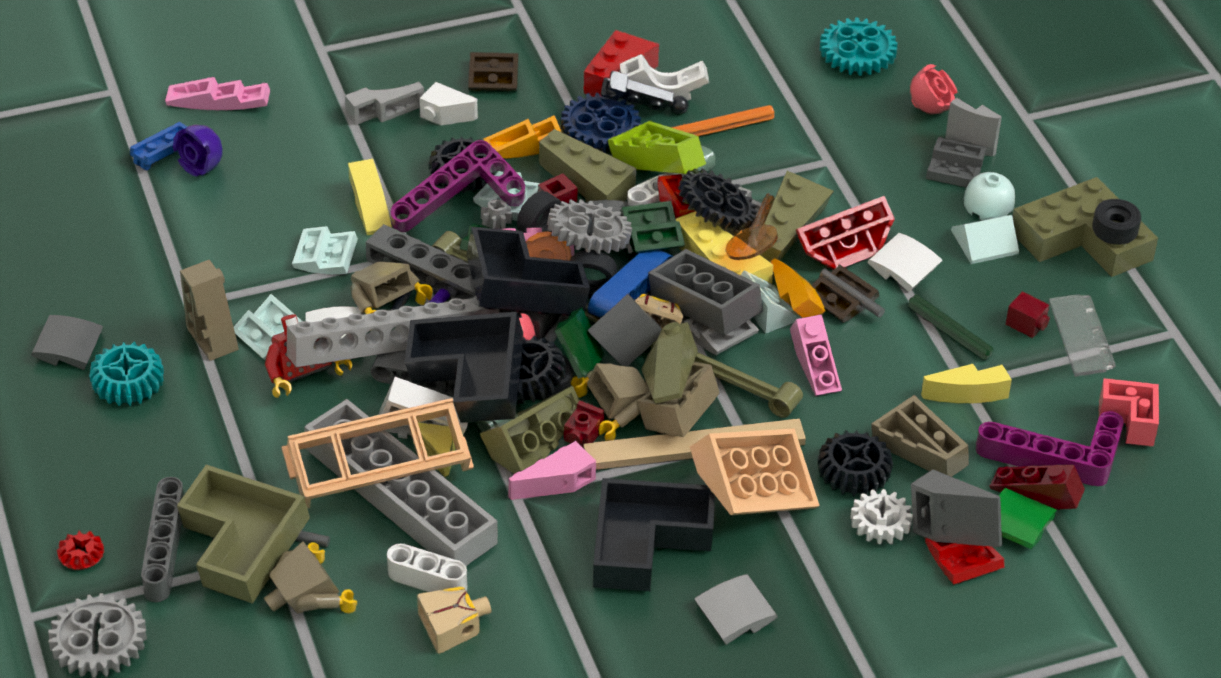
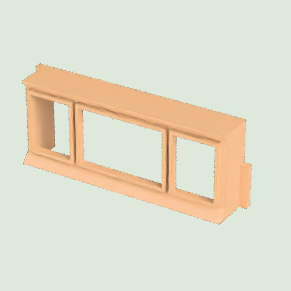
[281,398,474,508]

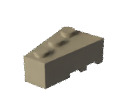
[180,260,239,361]
[637,362,720,437]
[871,395,969,477]

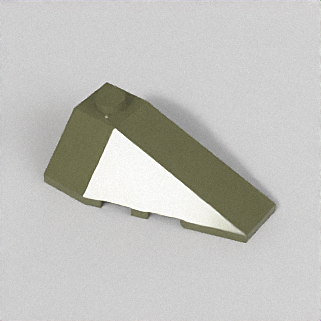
[641,322,698,404]

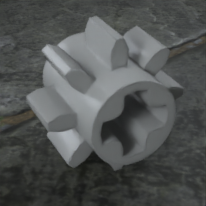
[481,200,513,229]

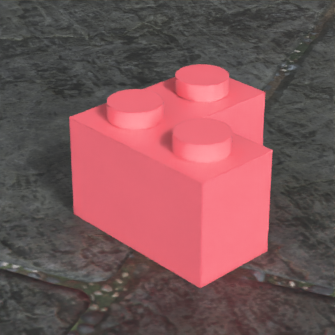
[1099,378,1159,446]

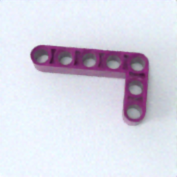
[390,140,526,232]
[975,411,1123,486]

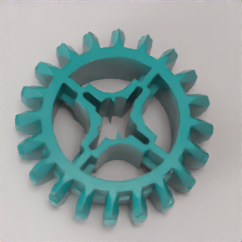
[89,341,164,406]

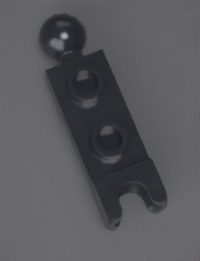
[601,71,689,115]

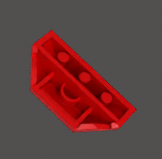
[796,196,895,270]

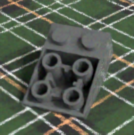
[911,470,1002,547]

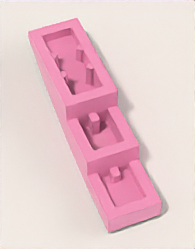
[165,77,270,110]

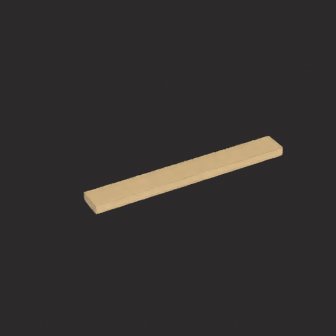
[583,419,806,470]

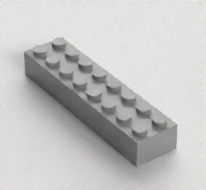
[304,399,498,566]

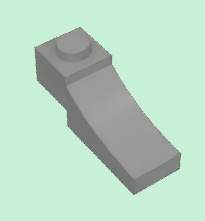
[345,82,424,125]

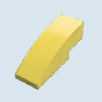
[348,159,392,235]
[921,364,1012,403]

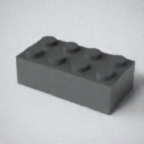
[648,249,763,335]

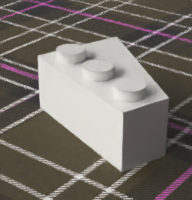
[378,377,468,439]

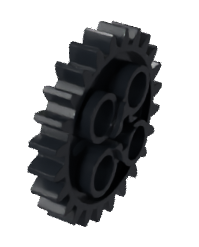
[678,168,758,233]

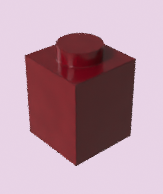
[1005,291,1050,338]

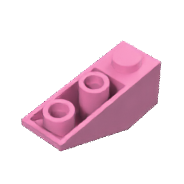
[790,315,842,396]
[508,441,596,500]

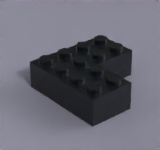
[466,227,590,317]
[405,312,524,423]
[593,478,715,591]

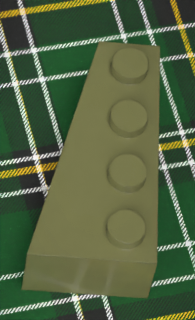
[539,129,636,202]
[753,171,834,263]

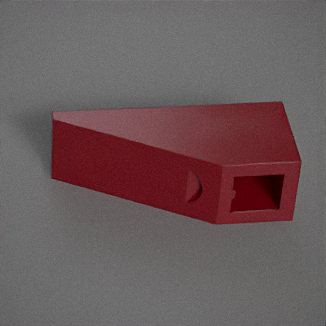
[990,465,1085,509]

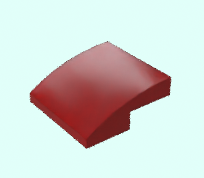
[925,538,1004,584]

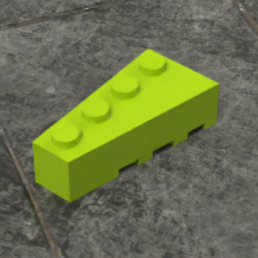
[608,121,706,175]

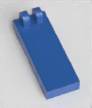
[130,122,187,170]

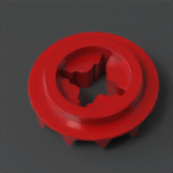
[57,530,104,569]

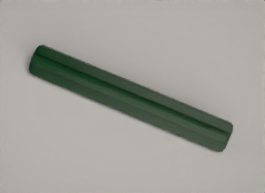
[908,294,993,360]

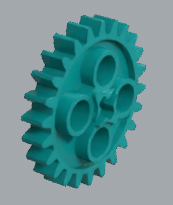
[819,17,898,75]

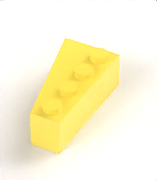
[676,211,773,284]

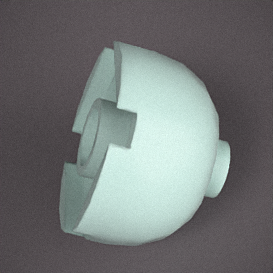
[964,172,1015,220]

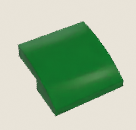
[999,488,1056,549]

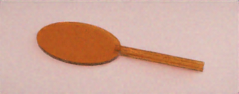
[725,193,778,260]

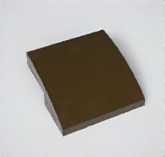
[468,52,518,91]
[811,264,880,322]

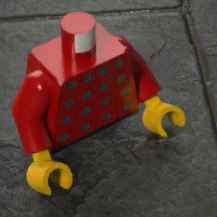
[265,314,352,398]

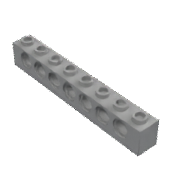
[287,296,499,367]

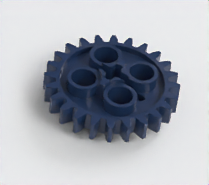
[561,92,641,153]

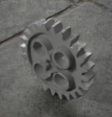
[547,200,632,254]
[48,593,147,678]

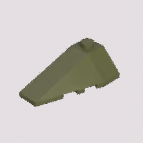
[480,386,579,474]

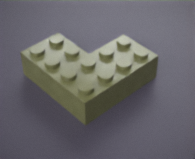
[1012,177,1158,277]
[177,465,310,603]

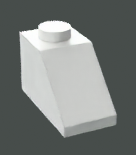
[420,82,478,125]

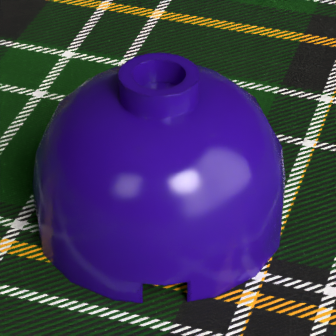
[173,125,223,176]

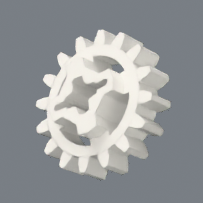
[850,489,913,544]

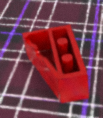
[583,30,659,97]

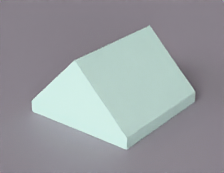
[951,215,1019,264]
[741,270,801,333]

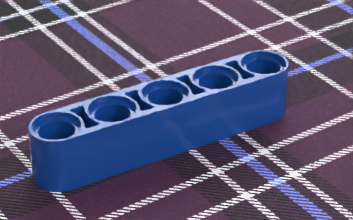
[588,250,673,318]

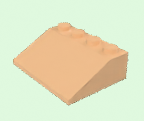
[690,429,819,515]

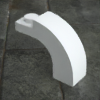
[620,54,709,100]

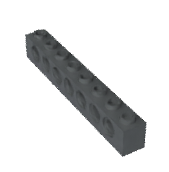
[366,224,557,340]

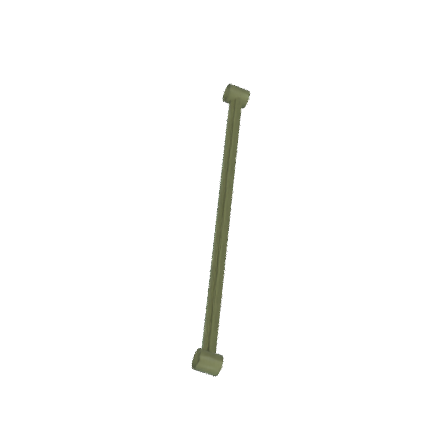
[432,231,803,418]

